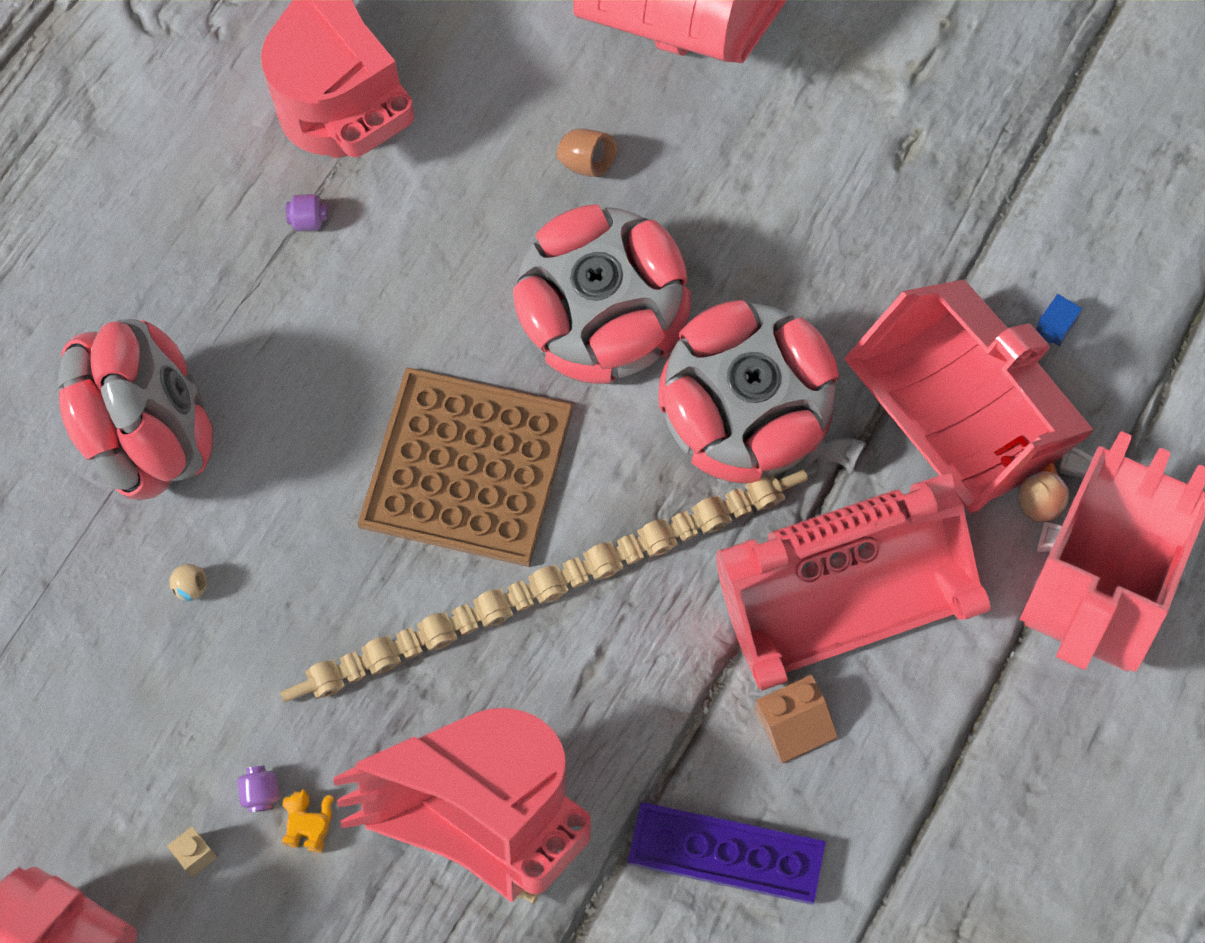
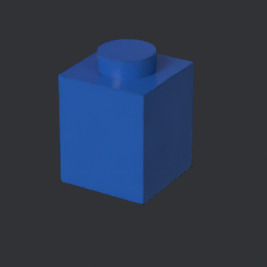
[1036,294,1082,346]

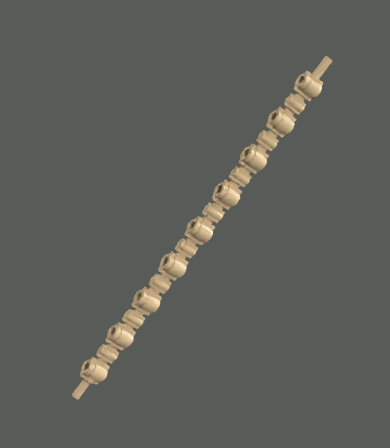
[280,469,808,703]

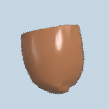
[556,128,618,177]

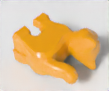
[282,789,334,853]

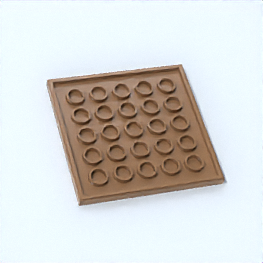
[357,367,574,567]

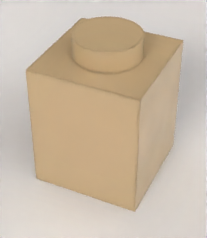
[167,826,218,878]

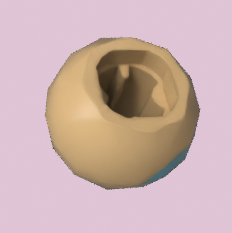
[169,563,207,601]

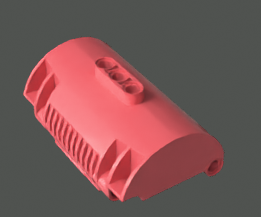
[716,472,991,691]

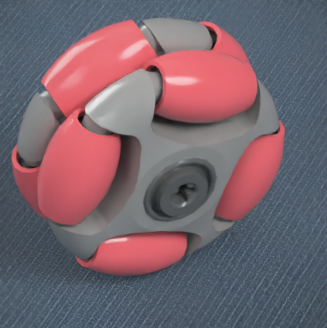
[513,204,691,384]
[658,300,839,484]
[58,319,213,501]

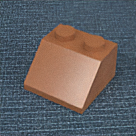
[755,675,837,764]

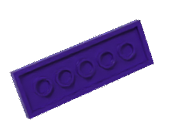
[628,802,826,905]

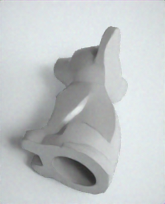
[804,438,867,475]

